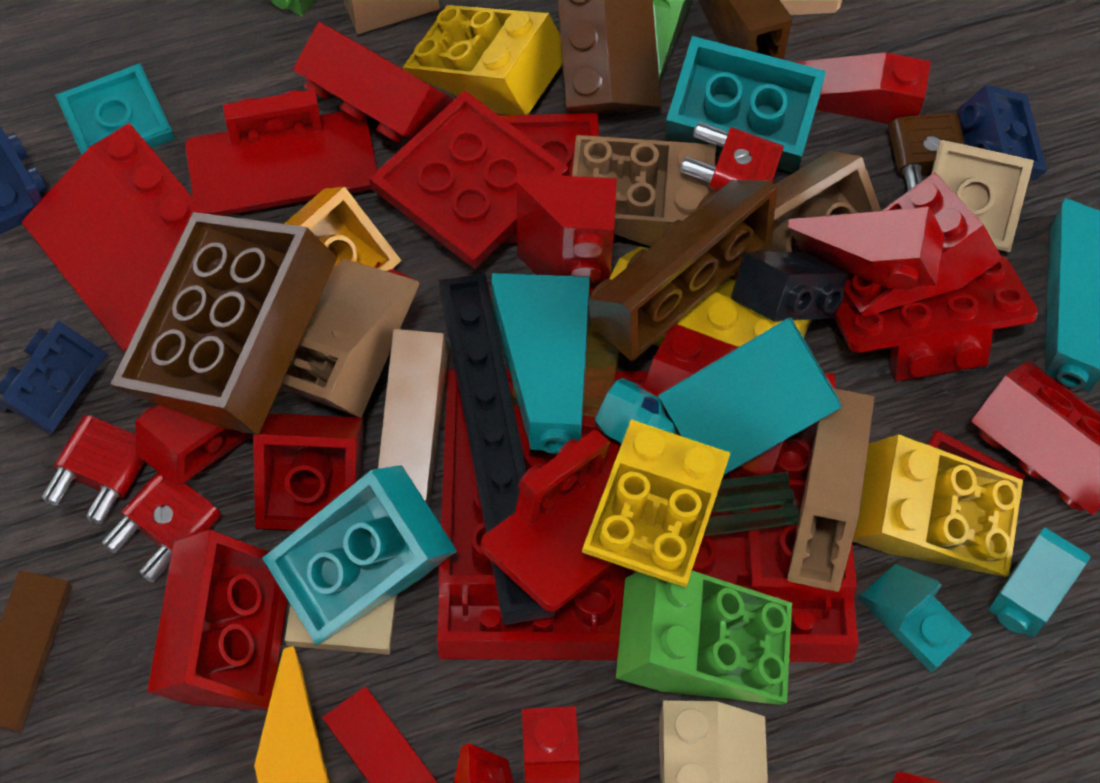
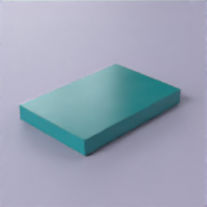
[658,317,843,474]

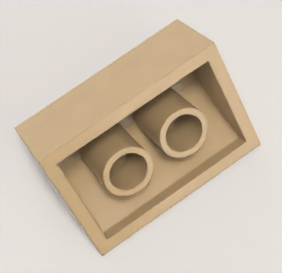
[659,700,768,783]

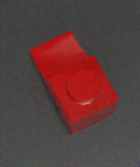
[522,706,580,783]

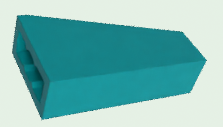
[1045,198,1100,392]
[491,273,590,454]

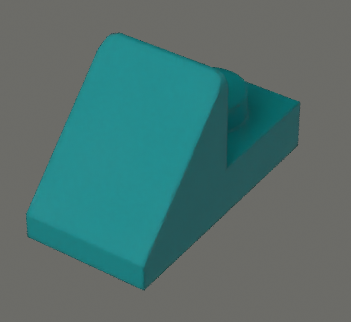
[858,564,972,673]

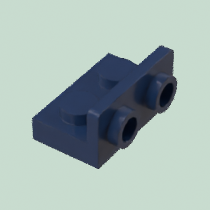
[958,85,1047,180]
[0,126,47,235]
[0,320,108,435]

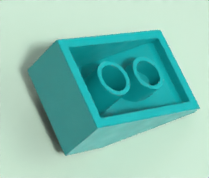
[262,465,457,645]

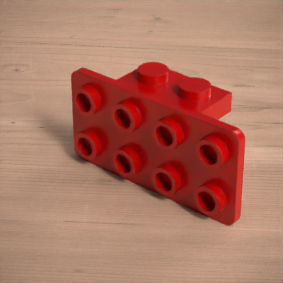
[185,89,377,216]
[834,256,1038,382]
[480,429,622,611]

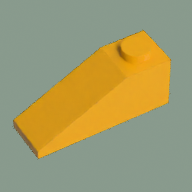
[254,646,330,783]

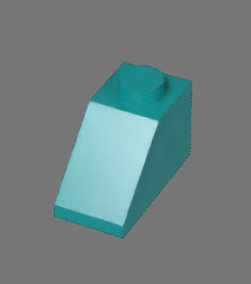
[988,527,1091,638]

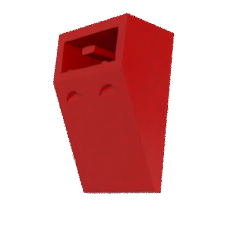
[829,172,1003,317]

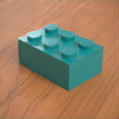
[666,36,826,173]

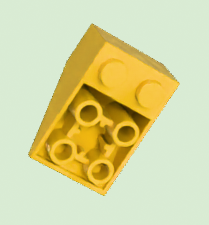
[402,5,563,115]
[582,419,730,588]
[852,434,1023,577]

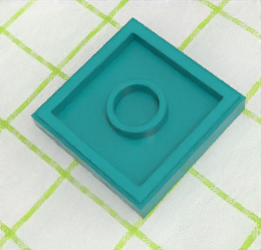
[55,63,175,155]

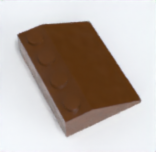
[110,212,337,435]

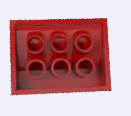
[21,122,206,354]

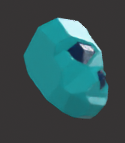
[595,378,676,443]

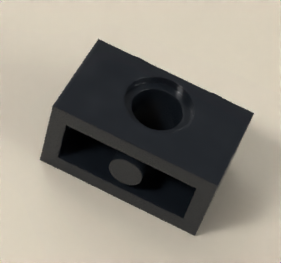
[731,252,849,322]

